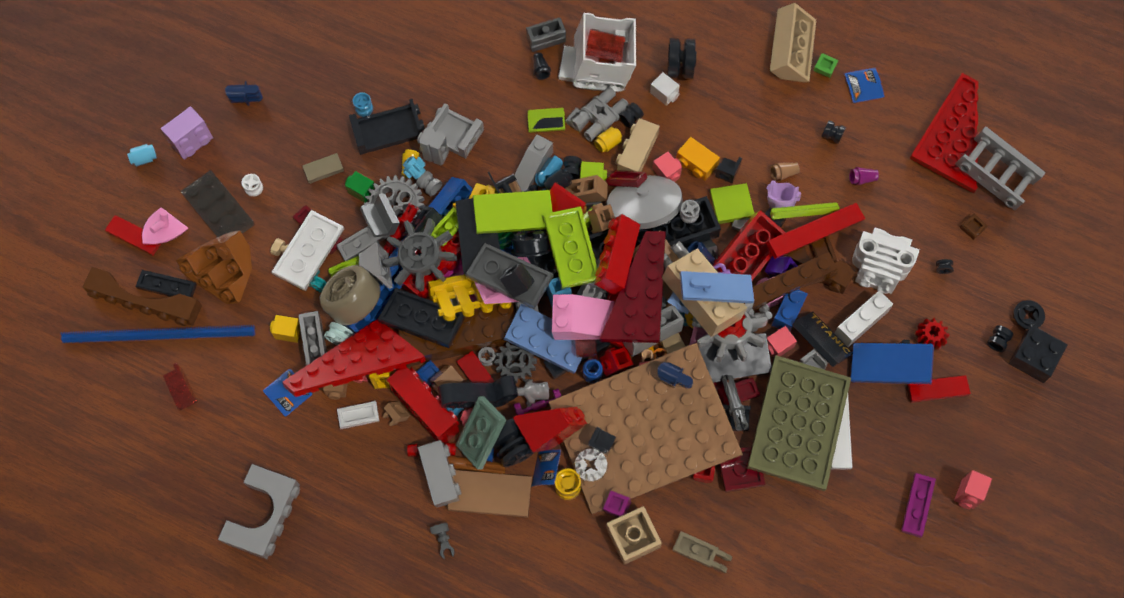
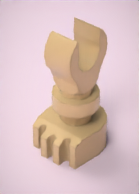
[270,238,288,256]

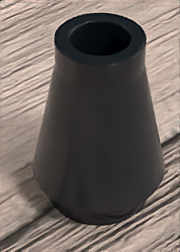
[533,52,551,80]

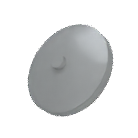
[607,175,683,229]

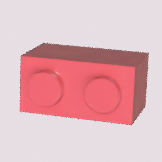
[954,470,992,509]

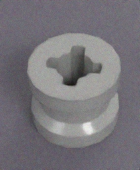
[680,200,700,223]

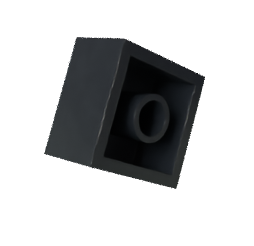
[1008,325,1068,383]

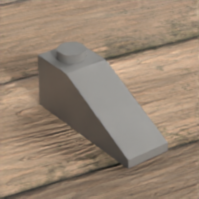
[515,135,553,192]
[359,242,393,290]

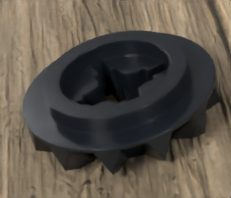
[1013,300,1045,330]

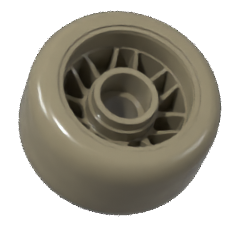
[320,265,381,325]

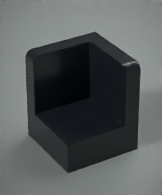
[715,157,742,184]
[499,263,534,298]
[588,427,617,456]

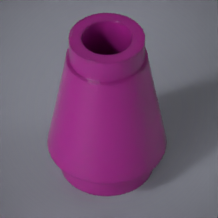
[849,167,879,186]

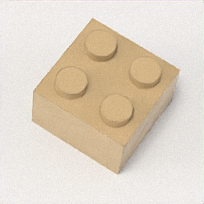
[606,506,662,565]

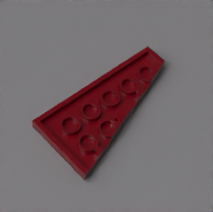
[600,231,666,343]

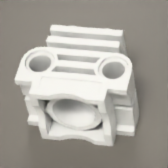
[852,228,920,294]

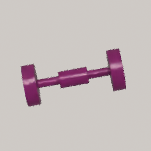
[513,388,562,415]

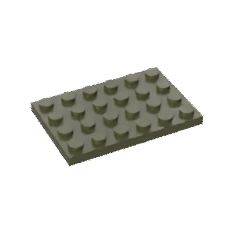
[747,355,851,491]

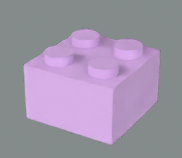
[161,106,213,159]

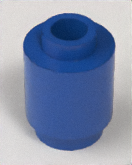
[583,359,602,384]

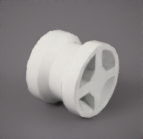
[242,174,263,197]

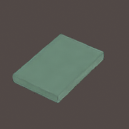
[456,396,506,469]

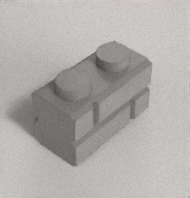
[417,127,449,166]

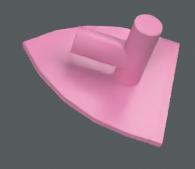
[142,208,188,244]

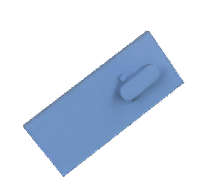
[680,271,754,304]

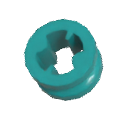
[309,276,327,292]

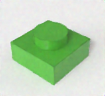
[814,53,838,78]

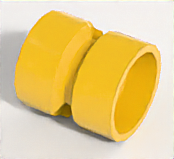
[555,469,581,500]

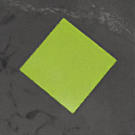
[710,183,754,224]

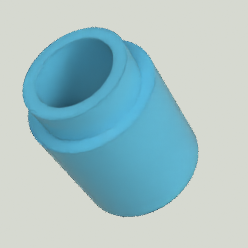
[127,144,157,166]

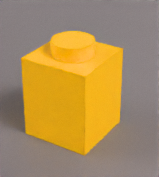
[270,315,301,343]

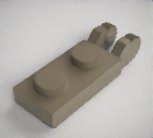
[672,531,732,573]

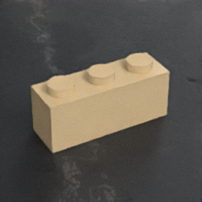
[615,118,660,172]

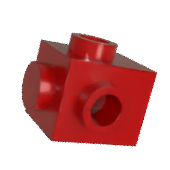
[599,347,633,377]

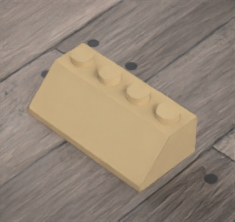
[770,3,816,82]

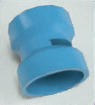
[353,92,373,117]

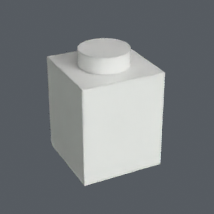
[650,73,679,106]

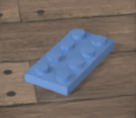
[504,304,590,374]

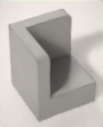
[800,348,828,370]

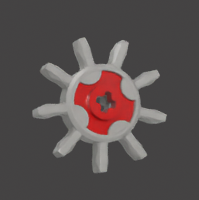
[692,302,768,362]

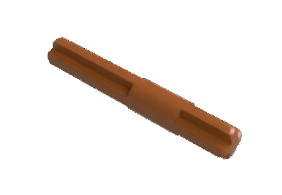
[448,456,506,474]

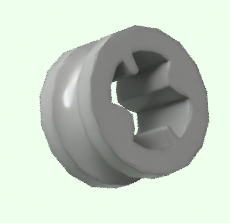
[478,347,496,366]

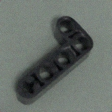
[437,376,519,408]

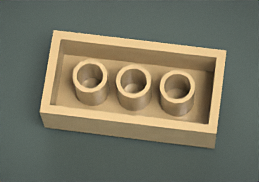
[662,249,748,337]

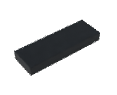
[135,270,197,297]

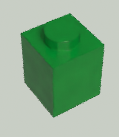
[345,171,376,203]

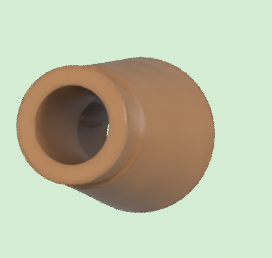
[770,162,800,181]

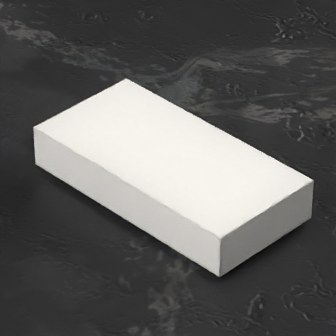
[337,401,380,429]

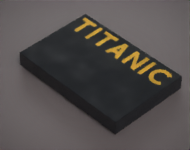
[792,312,853,367]

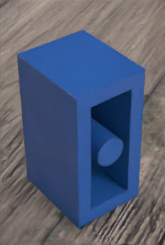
[772,289,808,331]

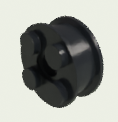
[509,229,552,257]

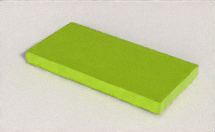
[473,190,552,234]
[543,206,598,289]

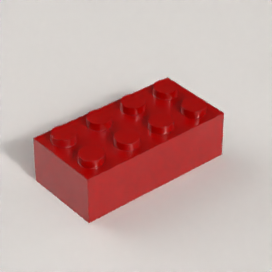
[712,210,786,281]
[387,367,460,445]

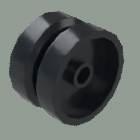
[667,38,697,79]

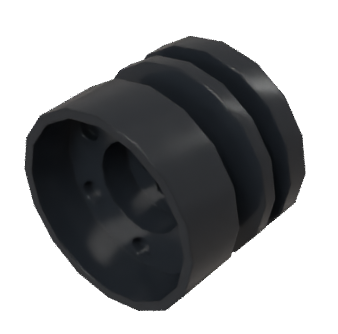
[493,418,535,467]

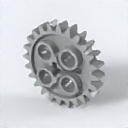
[364,175,425,223]

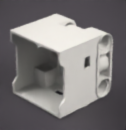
[574,13,636,92]

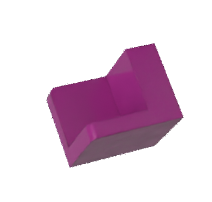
[603,491,632,518]

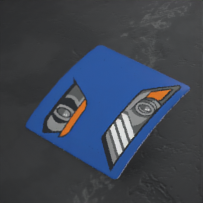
[845,68,884,103]
[263,369,312,417]
[531,449,561,487]

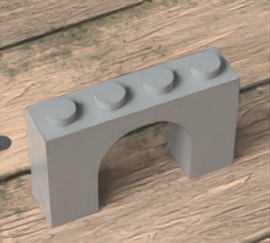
[218,464,300,559]

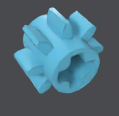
[403,156,425,179]

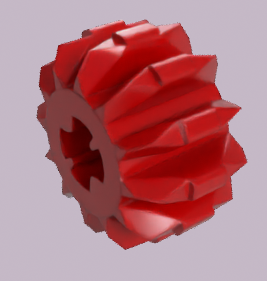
[915,318,950,350]

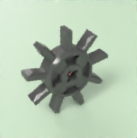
[383,218,457,291]

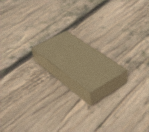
[303,153,344,184]

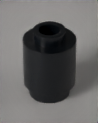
[544,169,573,190]

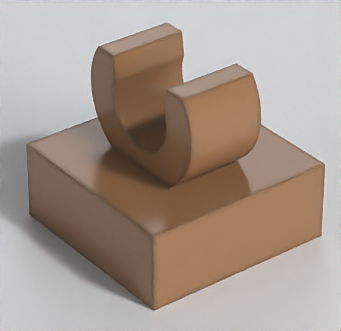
[383,401,410,426]

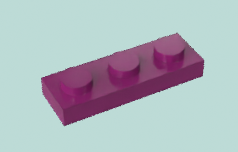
[901,473,936,538]

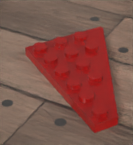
[909,73,978,193]
[283,319,426,397]

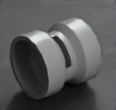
[416,171,442,196]

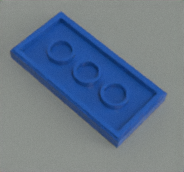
[851,343,934,384]

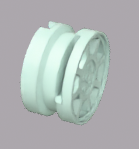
[324,322,355,345]

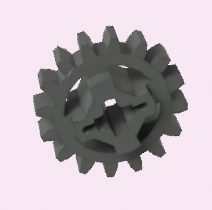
[494,342,537,384]

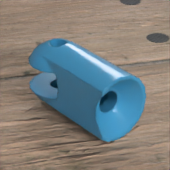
[535,155,563,187]

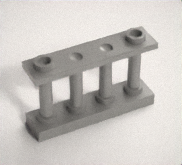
[955,126,1046,210]

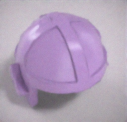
[767,180,801,208]

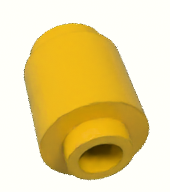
[594,127,622,153]

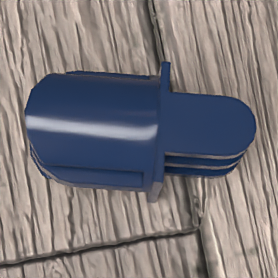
[225,81,263,106]
[657,362,693,389]

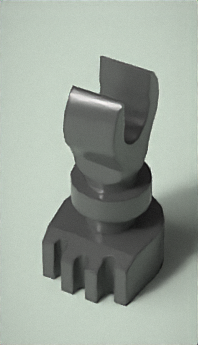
[430,523,455,559]

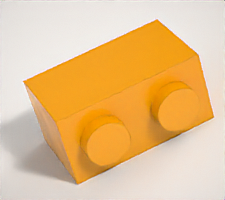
[676,137,720,181]

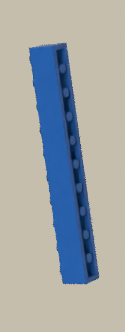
[343,177,473,333]

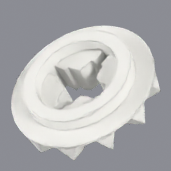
[575,449,607,481]

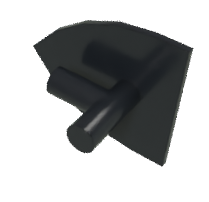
[488,172,517,193]

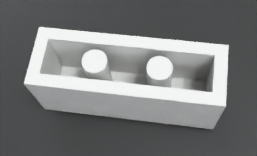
[835,290,893,347]

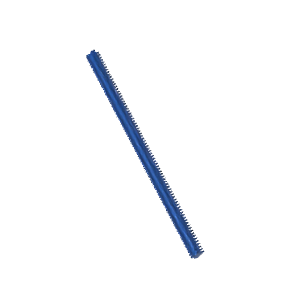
[61,325,255,343]

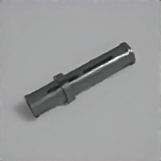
[721,375,748,431]

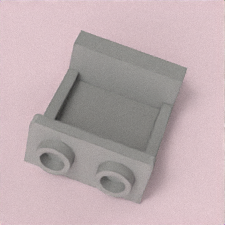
[427,103,484,159]

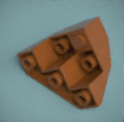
[176,230,252,304]

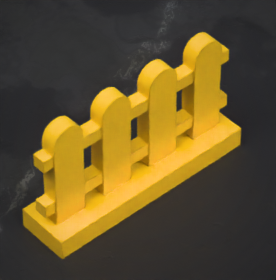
[428,274,512,321]

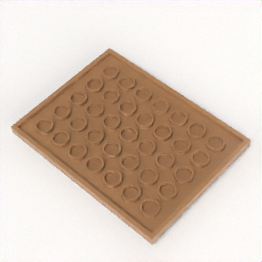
[549,343,743,514]

